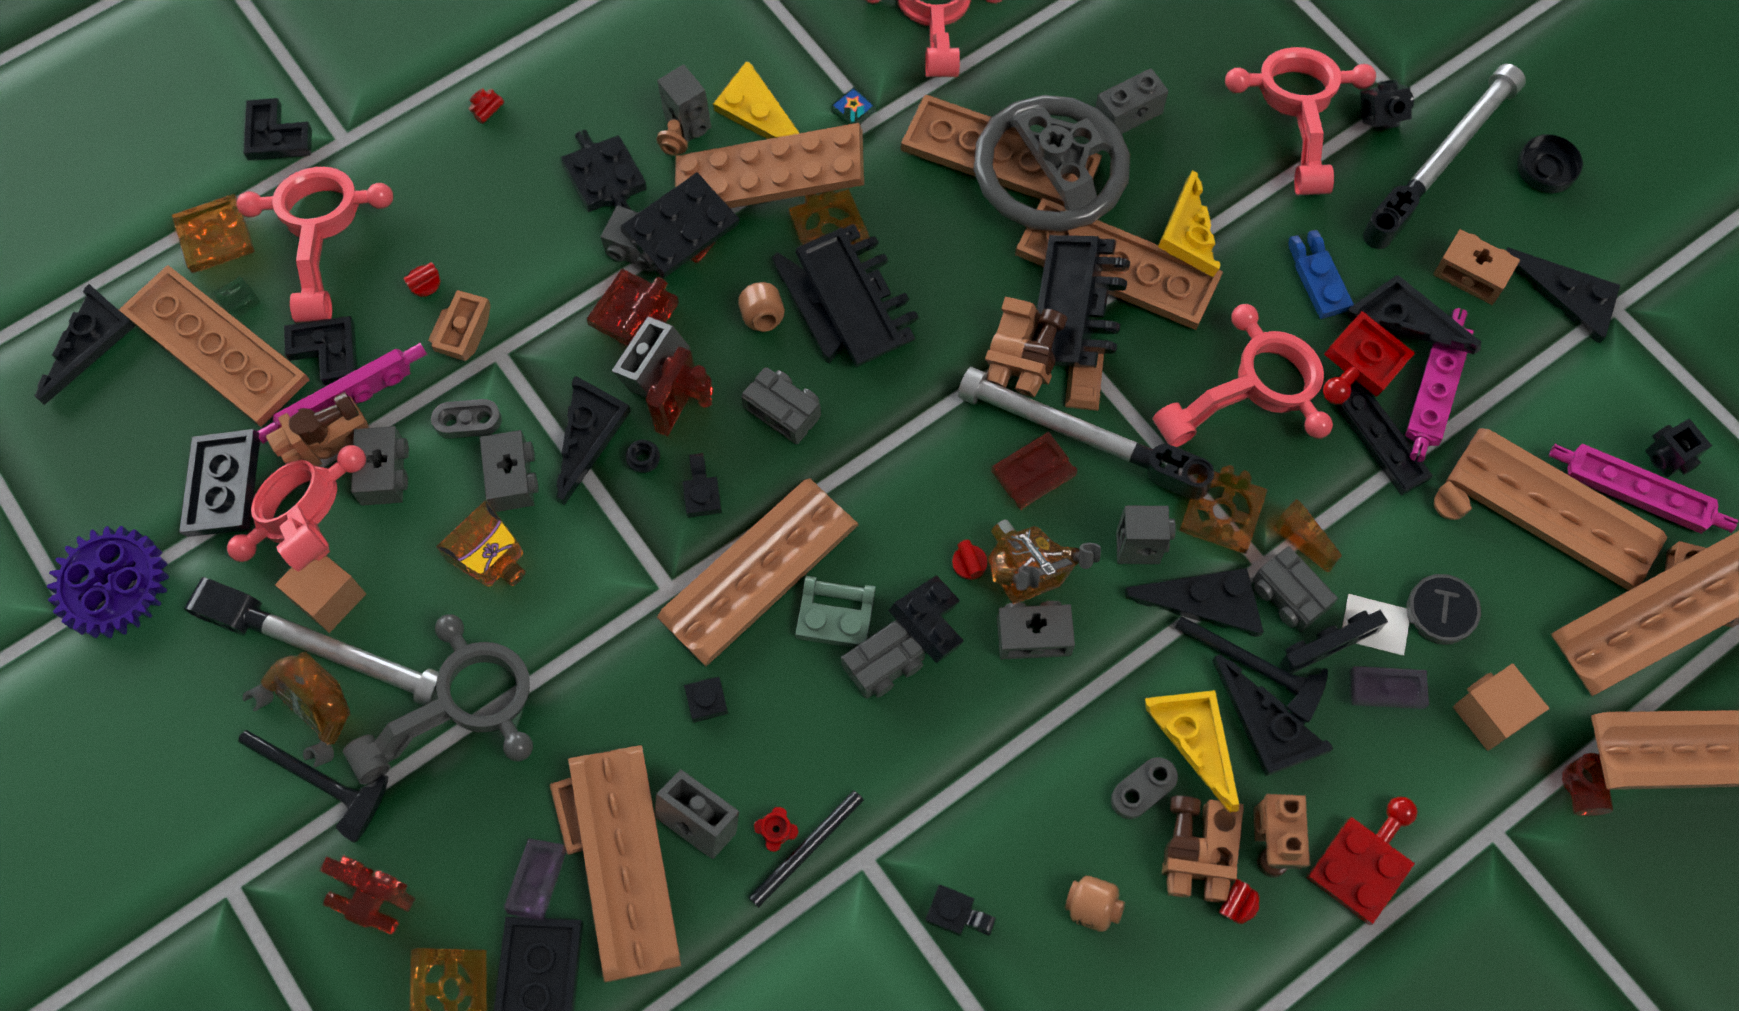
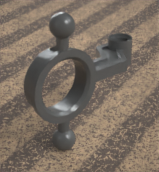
[343,614,533,784]

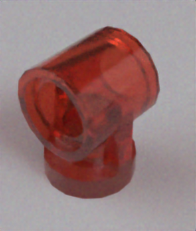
[1562,753,1613,816]

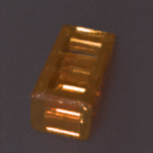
[1273,499,1342,572]

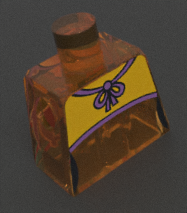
[436,501,526,587]

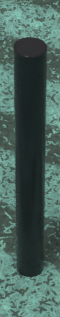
[748,790,864,908]

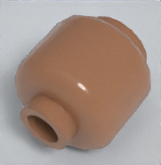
[738,282,785,332]
[1065,876,1125,932]

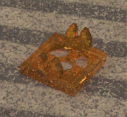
[789,189,870,245]
[1179,465,1268,554]
[410,948,487,1011]

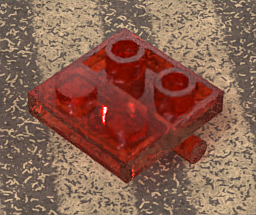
[586,269,679,345]
[646,346,713,437]
[319,855,415,935]

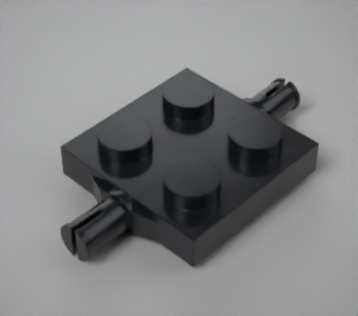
[561,130,647,212]

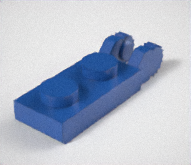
[1288,230,1354,319]

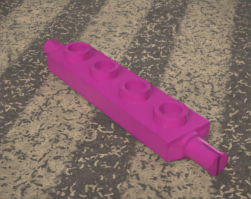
[1405,308,1473,462]
[257,343,427,444]
[1548,443,1738,534]

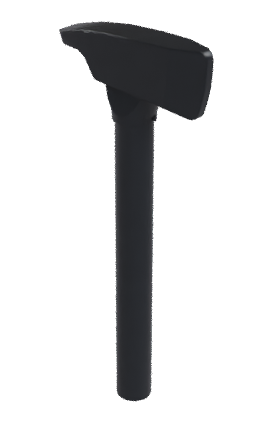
[1175,616,1328,723]
[238,730,389,843]

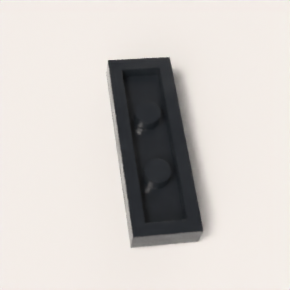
[1279,609,1388,674]

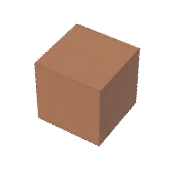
[275,556,366,633]
[1453,663,1550,751]

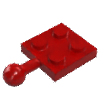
[1323,311,1415,404]
[1306,796,1418,926]

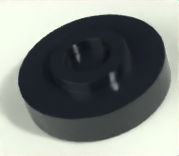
[1517,134,1583,193]

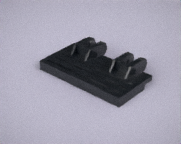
[795,224,919,368]
[1032,235,1131,368]

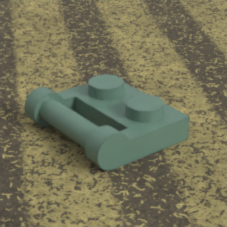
[795,576,876,648]

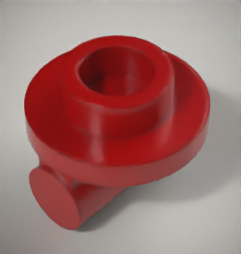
[469,88,504,124]
[403,262,440,297]
[952,539,987,580]
[1219,879,1259,924]

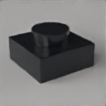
[684,676,729,723]

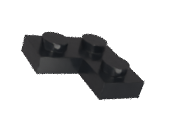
[243,98,312,160]
[284,316,357,385]
[888,575,964,663]

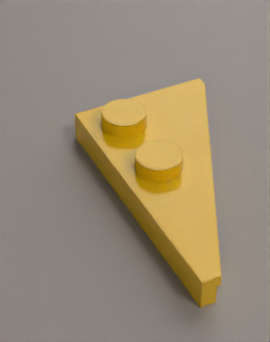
[713,61,799,139]
[1158,170,1220,277]
[1145,690,1239,812]

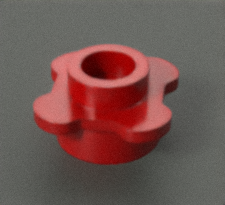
[754,807,798,852]

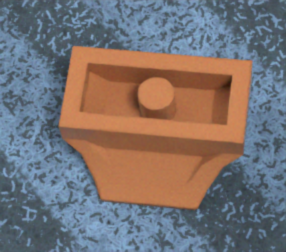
[428,290,491,361]

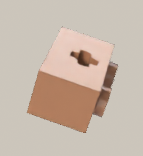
[1433,229,1520,305]

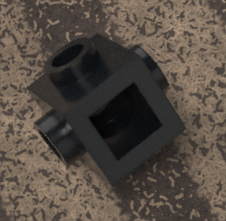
[1360,80,1414,129]
[1645,418,1712,478]

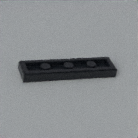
[1323,374,1433,496]

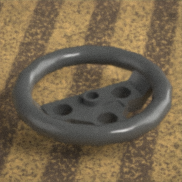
[973,95,1130,232]

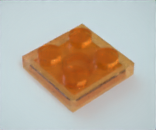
[172,194,255,273]

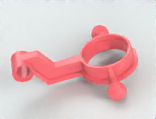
[866,0,1002,77]
[1225,47,1376,195]
[236,167,393,323]
[1152,304,1333,447]
[227,445,366,572]

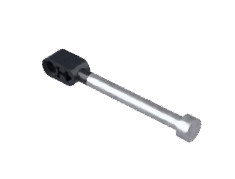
[1363,64,1526,249]
[958,367,1214,500]
[184,577,439,706]

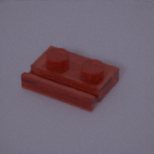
[992,432,1077,510]

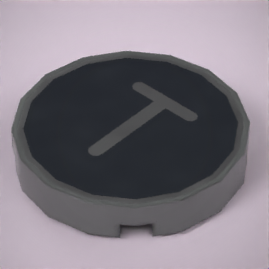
[1406,574,1481,644]

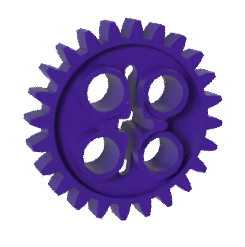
[47,526,169,638]

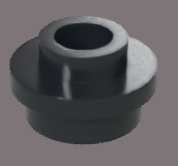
[626,440,660,473]

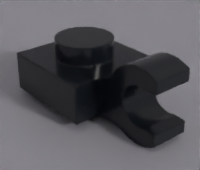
[683,453,722,518]
[925,884,995,937]

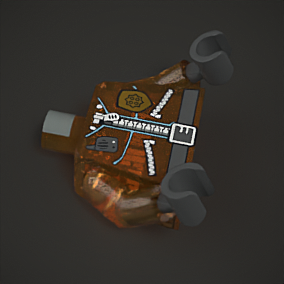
[988,519,1101,605]
[243,652,351,768]

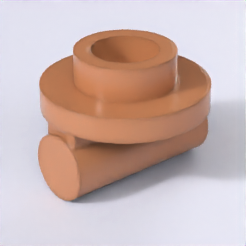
[656,119,688,155]
[1434,481,1472,520]

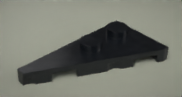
[1505,247,1620,343]
[772,252,844,364]
[1348,275,1481,355]
[34,284,135,405]
[557,376,631,505]
[1125,568,1264,637]
[1212,654,1333,776]

